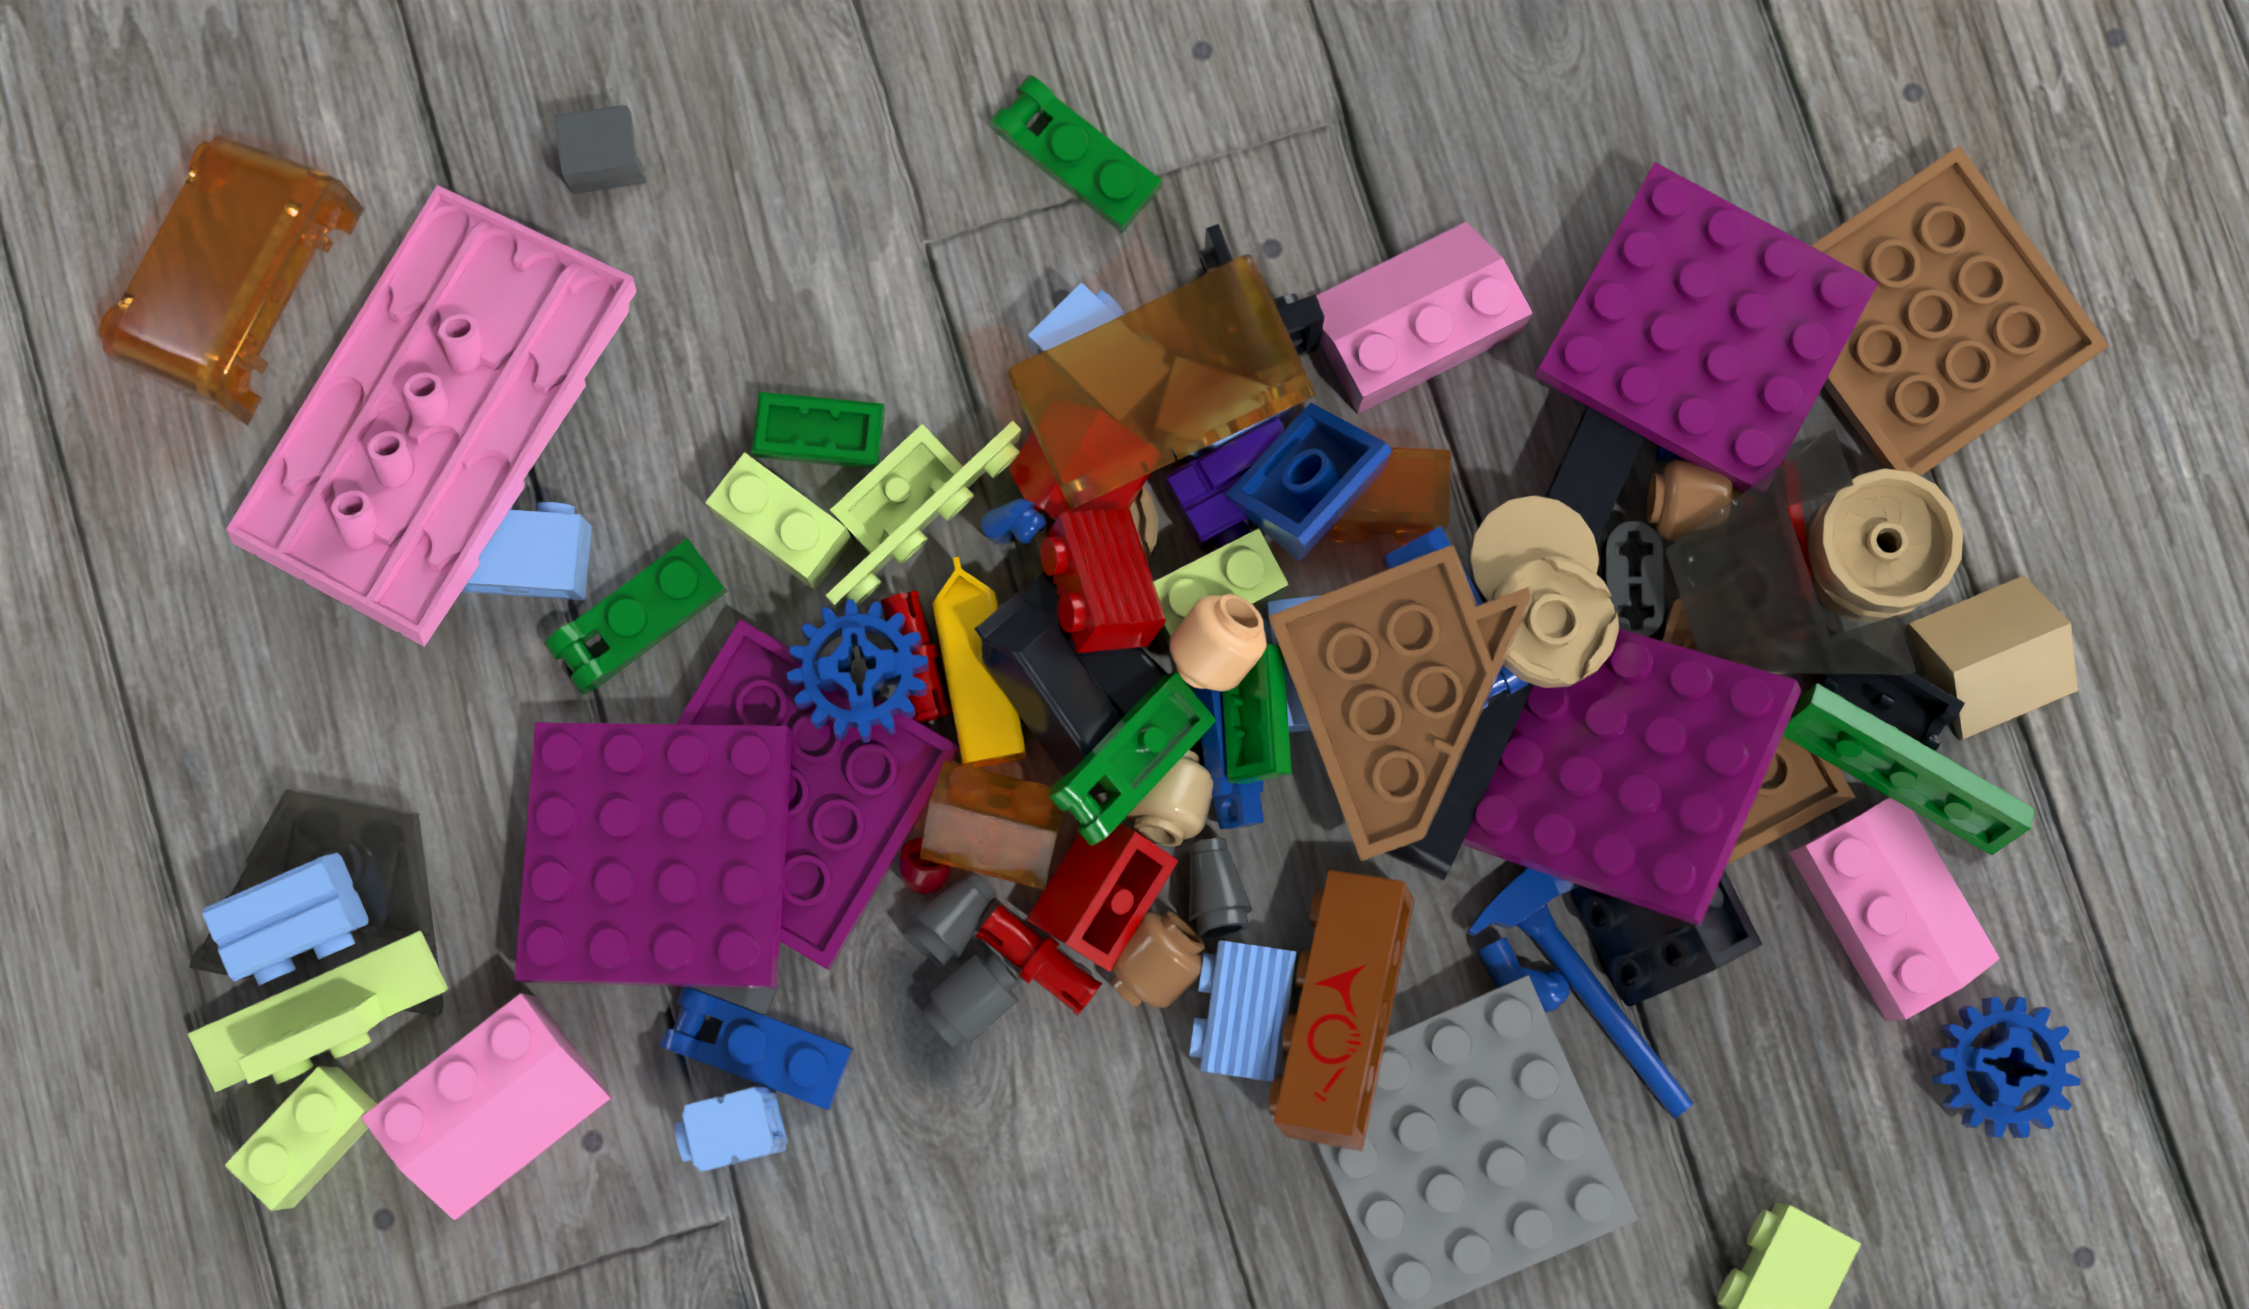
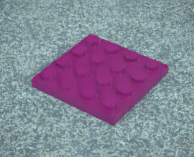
[1534,162,1879,500]
[676,619,960,971]
[1462,629,1801,926]
[514,722,793,989]

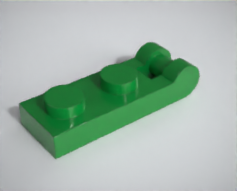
[988,75,1162,234]
[544,538,728,695]
[1048,672,1217,845]

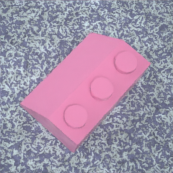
[1316,222,1533,415]
[1788,797,2000,1021]
[361,994,613,1220]

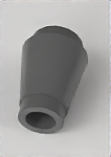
[1188,838,1252,938]
[904,869,997,967]

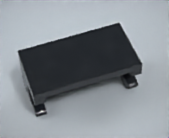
[1813,637,1965,751]

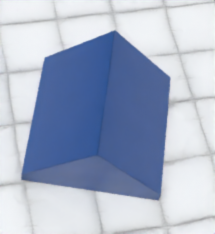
[1225,403,1392,562]

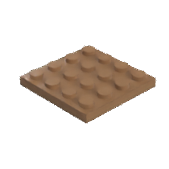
[1811,145,2110,476]

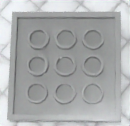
[1317,975,1639,1309]

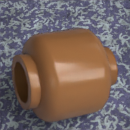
[1646,459,1744,546]
[1110,911,1205,1008]

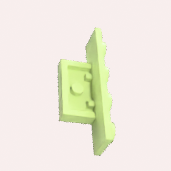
[826,421,1022,611]
[187,930,448,1092]

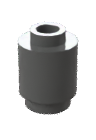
[921,952,1020,1048]

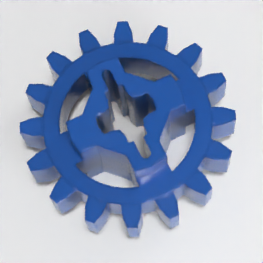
[787,599,929,743]
[1931,996,2081,1138]

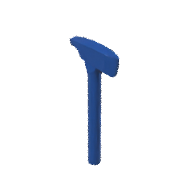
[1466,868,1694,1118]

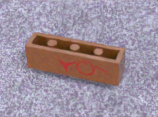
[1268,869,1415,1151]

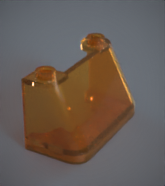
[99,135,365,426]

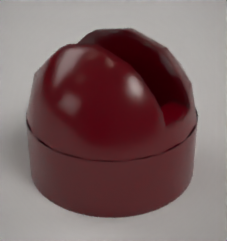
[899,838,952,895]

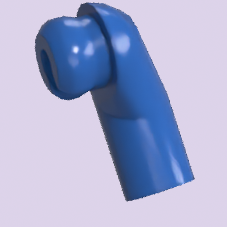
[981,498,1046,545]
[1477,937,1569,1013]

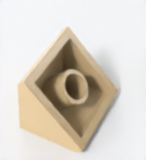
[1906,575,2078,741]

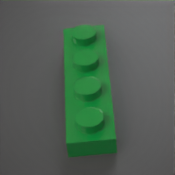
[1782,684,2035,855]

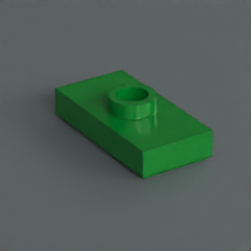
[751,391,886,469]
[1223,644,1292,784]

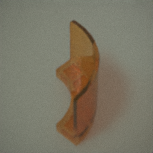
[1008,254,1316,510]

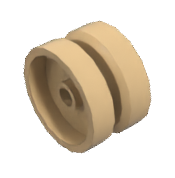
[1805,468,1963,624]

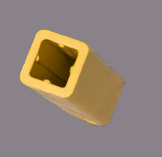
[932,556,1027,770]

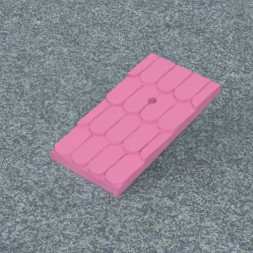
[226,185,637,647]

